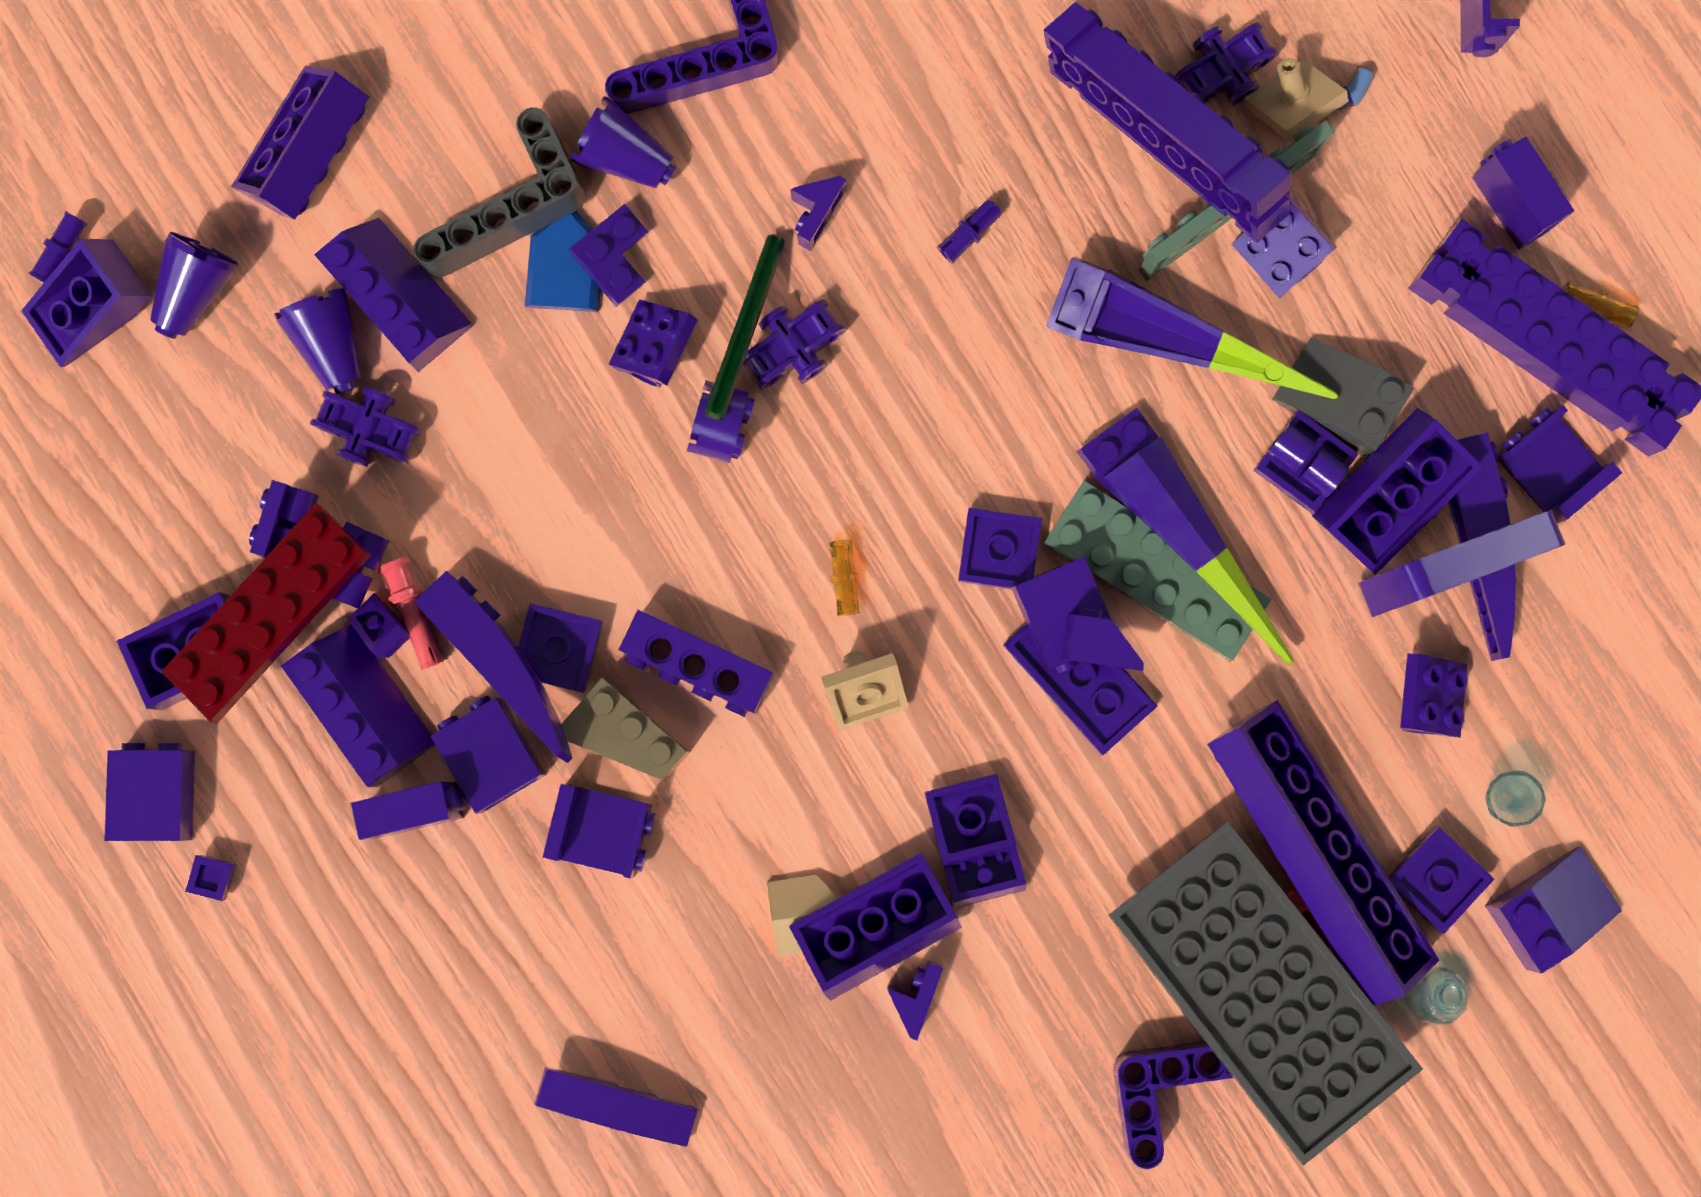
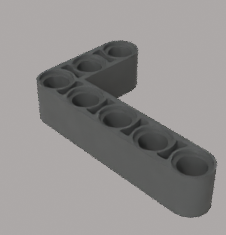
[413,107,586,277]

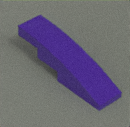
[534,1067,698,1147]

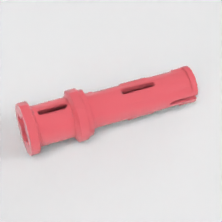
[377,557,444,670]

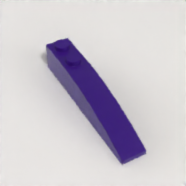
[1448,432,1516,661]
[414,571,573,763]

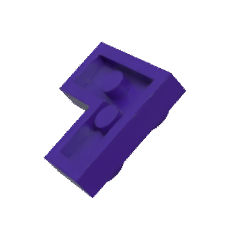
[568,204,648,307]

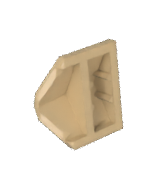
[767,874,838,957]

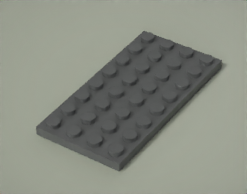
[1107,822,1423,1166]

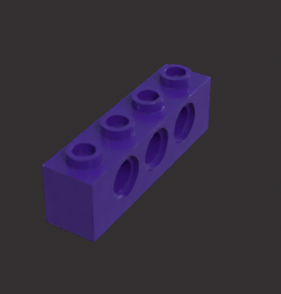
[618,609,774,717]

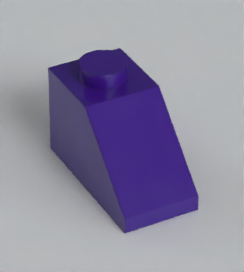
[1062,608,1144,671]

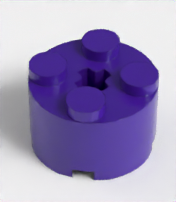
[686,380,755,463]

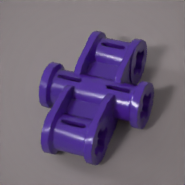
[1174,22,1280,105]
[743,299,846,390]
[310,387,422,467]

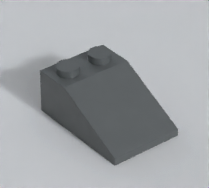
[1272,338,1414,457]

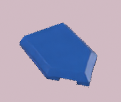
[525,211,600,312]

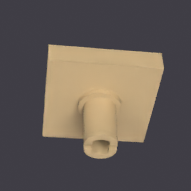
[1244,58,1349,141]
[821,651,909,731]

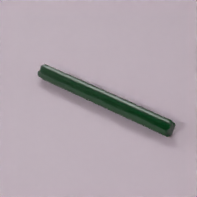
[705,234,785,421]

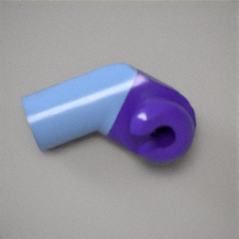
[1337,68,1374,110]

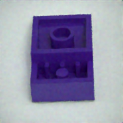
[924,774,1027,909]

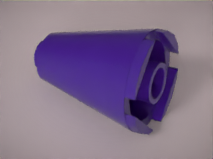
[570,96,676,188]
[150,232,238,339]
[274,288,361,395]

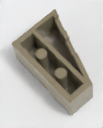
[561,678,690,781]

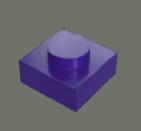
[185,855,236,901]

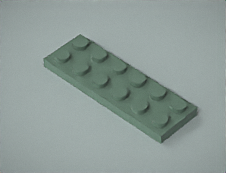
[1138,121,1335,281]
[1043,481,1272,662]

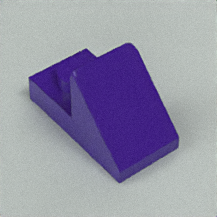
[790,176,846,251]
[348,593,410,659]
[887,960,943,1041]

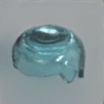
[1485,770,1546,827]
[1405,967,1469,1025]

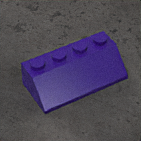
[231,65,369,220]
[314,218,474,372]
[1312,408,1483,575]
[281,624,435,787]
[789,853,962,1001]

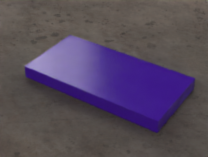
[1003,624,1158,756]

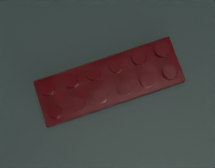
[162,503,371,724]

